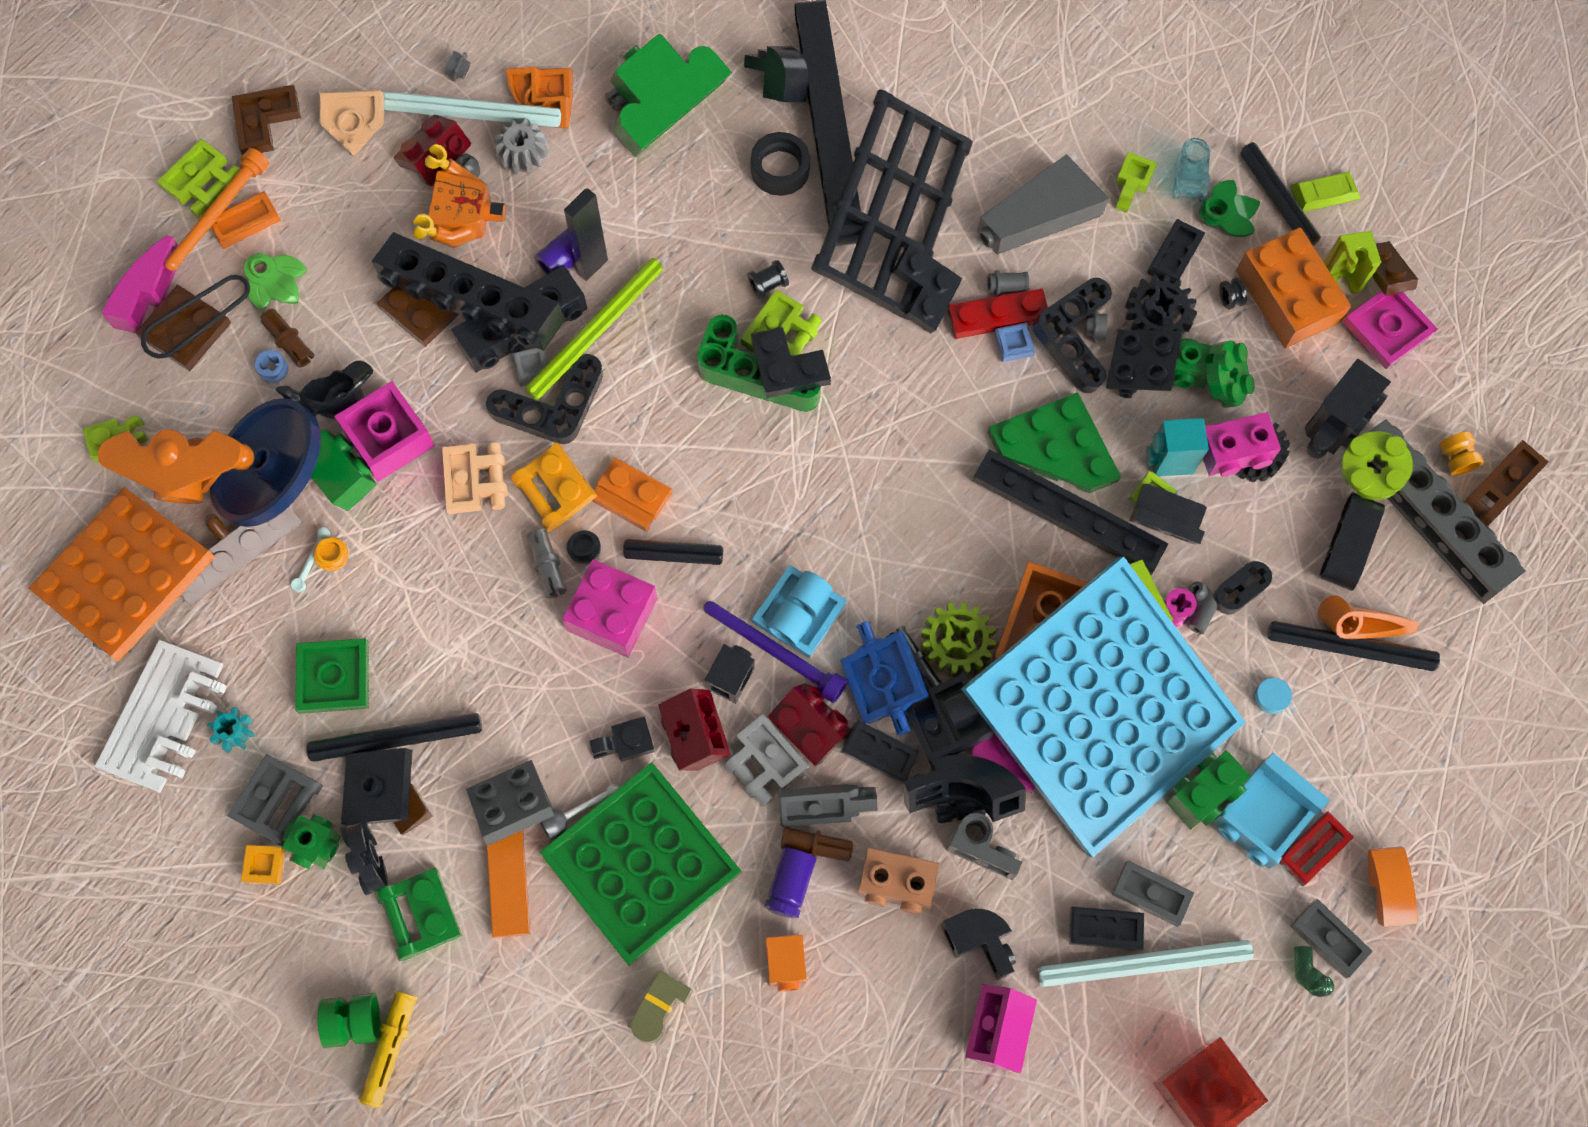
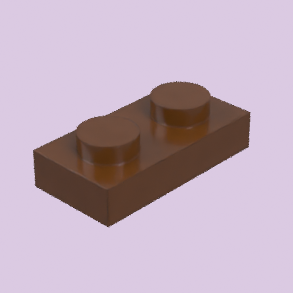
[1372,241,1418,296]

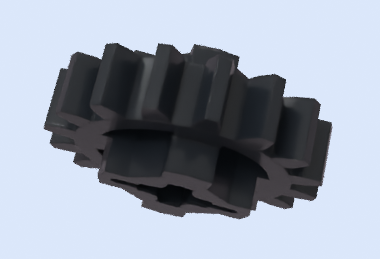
[1125,275,1197,336]

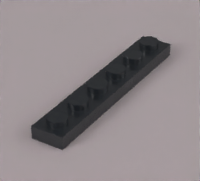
[972,449,1169,575]

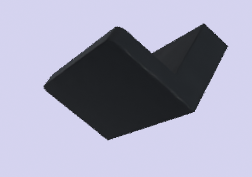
[1129,484,1207,544]

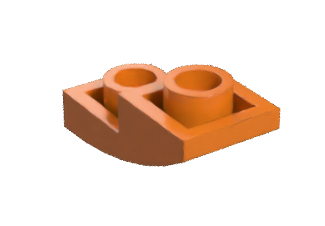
[1368,846,1418,927]

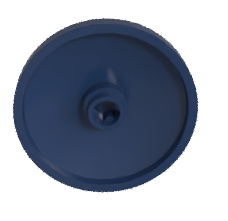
[210,398,321,527]

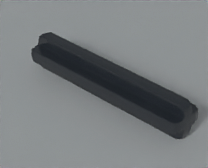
[623,539,724,565]

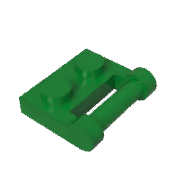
[375,868,462,961]

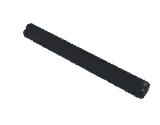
[1267,621,1440,671]
[306,713,482,762]

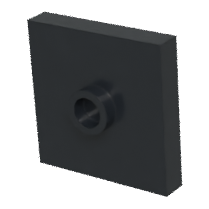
[341,748,413,825]

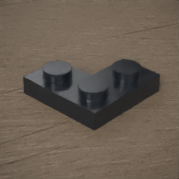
[892,243,963,334]
[751,327,831,398]

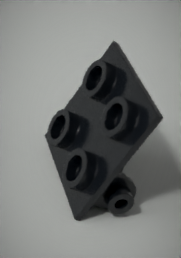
[1106,329,1183,398]

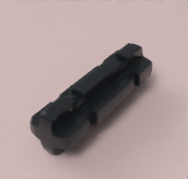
[935,800,986,823]

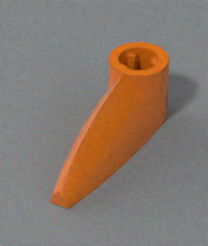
[1317,595,1419,639]

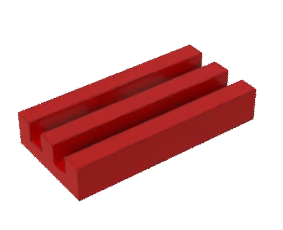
[1279,811,1354,887]

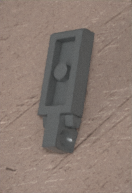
[778,784,878,827]

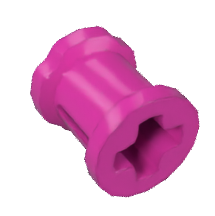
[1164,588,1197,627]

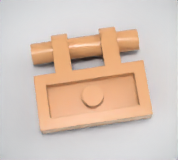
[442,443,508,514]

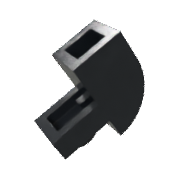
[744,46,808,102]
[940,909,1016,981]

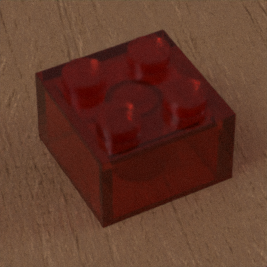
[1153,1037,1268,1127]

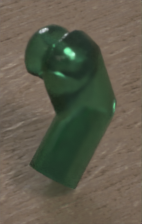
[1294,946,1334,998]

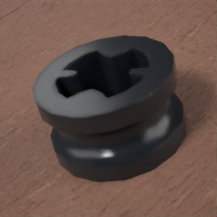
[1219,277,1247,310]

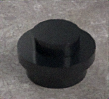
[567,530,601,564]

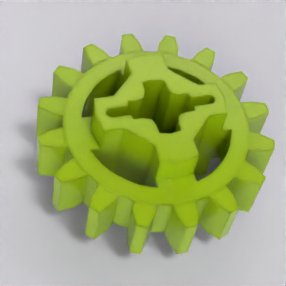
[921,601,997,677]

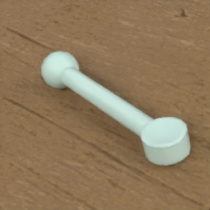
[291,527,330,593]

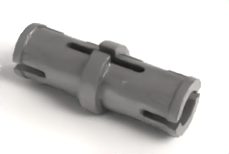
[527,528,567,598]

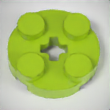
[1341,431,1413,500]

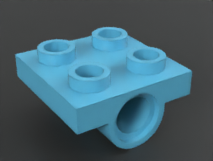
[752,565,847,659]

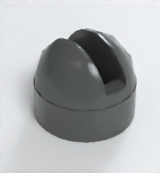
[455,154,480,177]

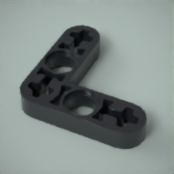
[1033,278,1112,393]
[486,354,603,444]

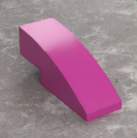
[102,235,178,333]

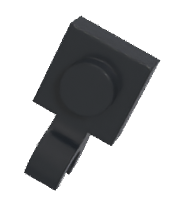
[590,716,655,762]

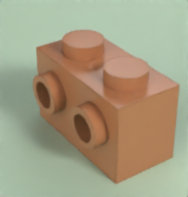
[858,848,939,915]

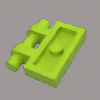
[157,139,240,217]
[741,289,822,356]

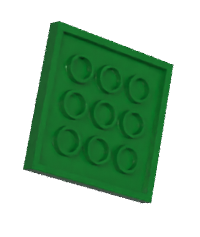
[539,762,742,967]

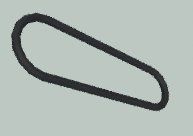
[141,275,250,359]

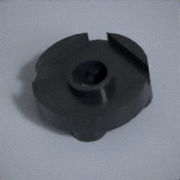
[340,820,388,896]

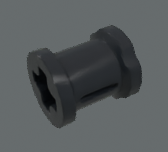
[747,260,789,299]

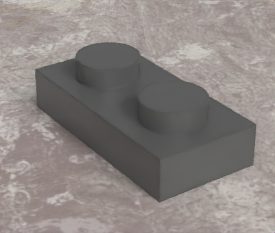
[1111,860,1194,927]
[1290,899,1373,979]

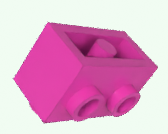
[1203,412,1281,477]
[965,984,1037,1073]

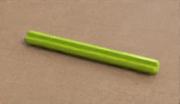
[525,258,664,400]

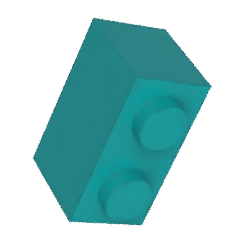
[1146,418,1209,477]

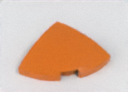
[506,66,573,128]

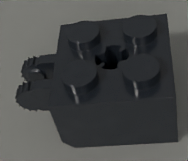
[1305,358,1391,459]

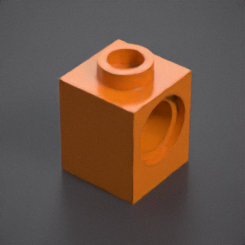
[766,934,807,992]

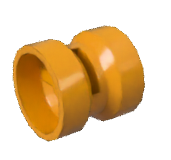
[1439,431,1484,476]

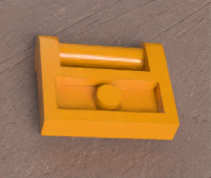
[511,442,598,532]

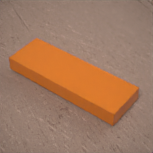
[487,830,531,939]

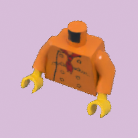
[413,144,506,248]

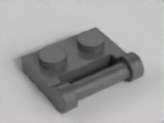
[227,754,323,847]

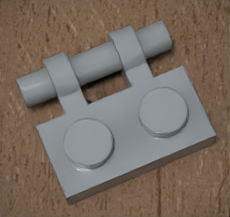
[723,714,809,807]

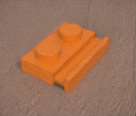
[592,457,672,532]

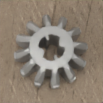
[494,118,548,174]

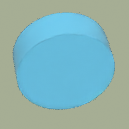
[1254,678,1292,714]

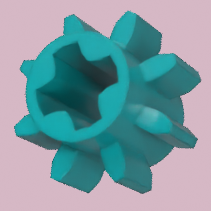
[207,707,255,753]

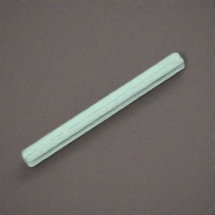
[382,91,561,127]
[1038,940,1253,987]

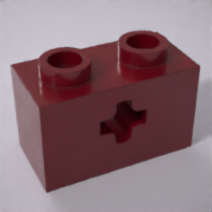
[658,688,731,771]

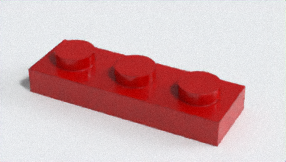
[948,288,1048,339]

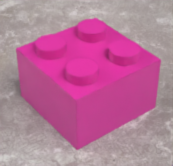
[334,381,435,482]
[562,559,658,658]

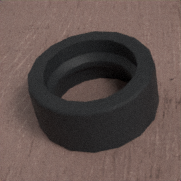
[750,132,810,196]

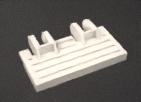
[95,640,227,793]

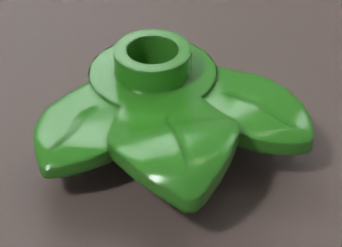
[244,253,307,310]

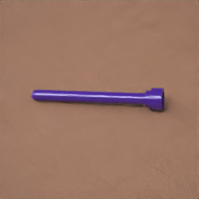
[703,601,848,704]

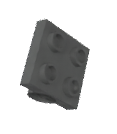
[466,760,554,846]

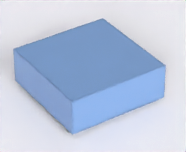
[994,322,1035,362]

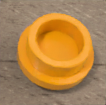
[314,537,349,571]

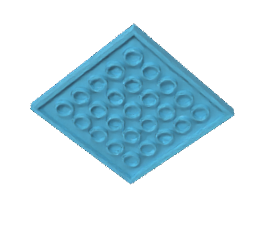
[961,557,1246,857]

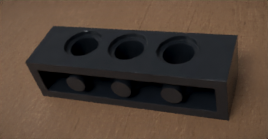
[451,265,587,373]

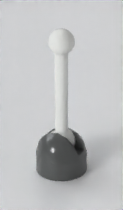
[540,784,620,841]

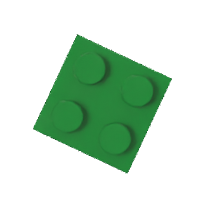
[295,638,369,714]

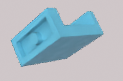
[1213,753,1330,869]

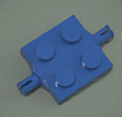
[840,621,929,736]

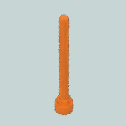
[165,148,270,271]

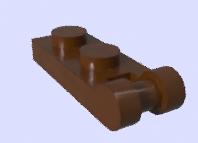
[1464,440,1549,527]

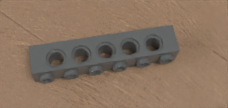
[1367,419,1526,605]

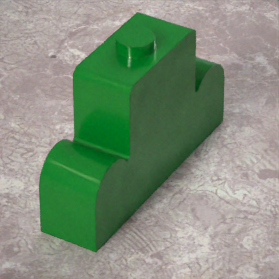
[610,34,732,157]

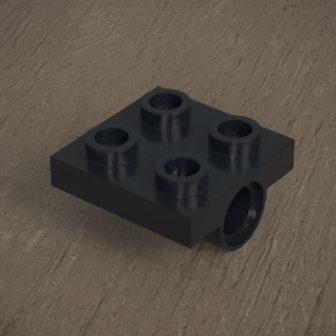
[905,672,996,763]

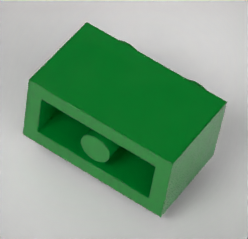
[311,429,377,511]

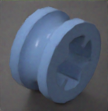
[255,350,288,383]

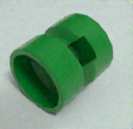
[317,993,381,1049]

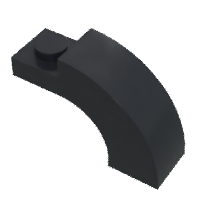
[903,755,1026,822]

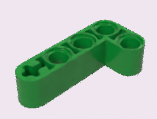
[697,314,821,412]

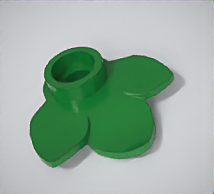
[1199,180,1260,237]

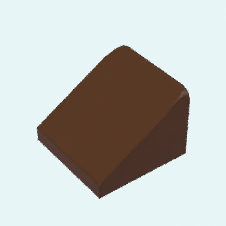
[394,783,433,836]

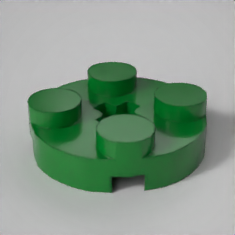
[1206,340,1255,408]

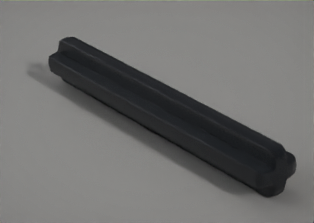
[1240,142,1321,246]

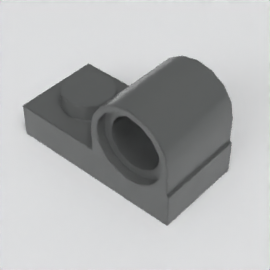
[947,813,1022,880]

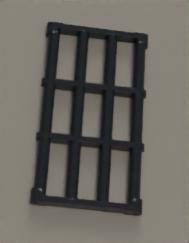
[811,89,973,320]

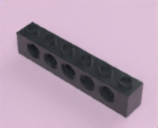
[372,232,565,351]

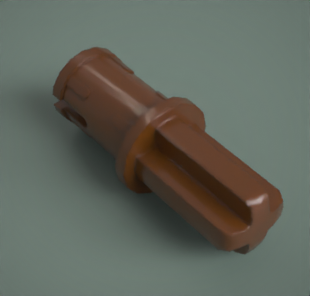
[260,309,315,368]
[781,826,853,862]

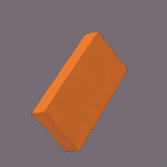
[211,191,281,249]

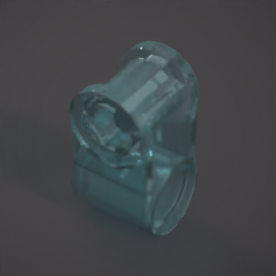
[1172,138,1210,202]

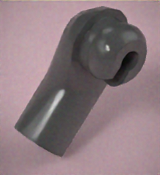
[1188,581,1217,634]

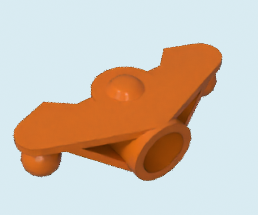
[98,429,254,504]

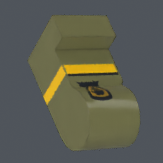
[631,971,693,1044]

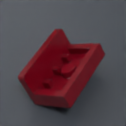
[393,114,471,186]
[767,683,851,766]

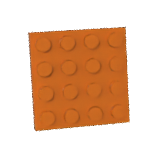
[28,487,215,662]

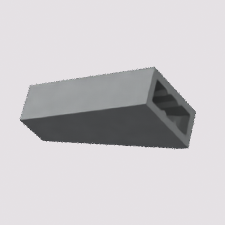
[977,154,1109,255]

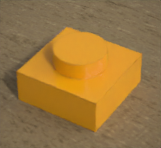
[241,845,286,885]

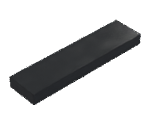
[564,188,608,281]

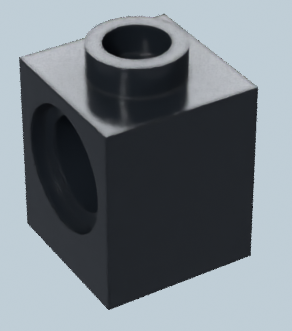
[704,644,755,704]

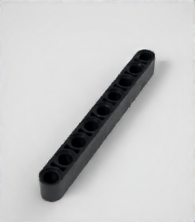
[794,0,863,246]

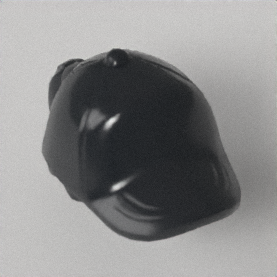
[275,361,374,419]

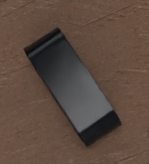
[1319,492,1385,591]

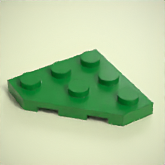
[987,392,1121,493]

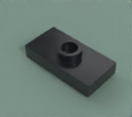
[1147,219,1205,284]
[840,720,919,784]
[1069,906,1144,951]

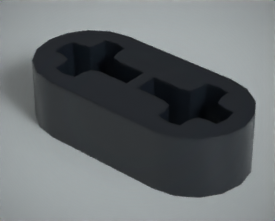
[1213,561,1272,615]

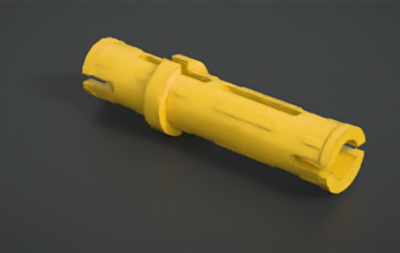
[358,991,418,1108]

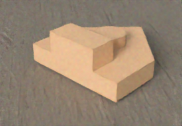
[319,90,384,156]

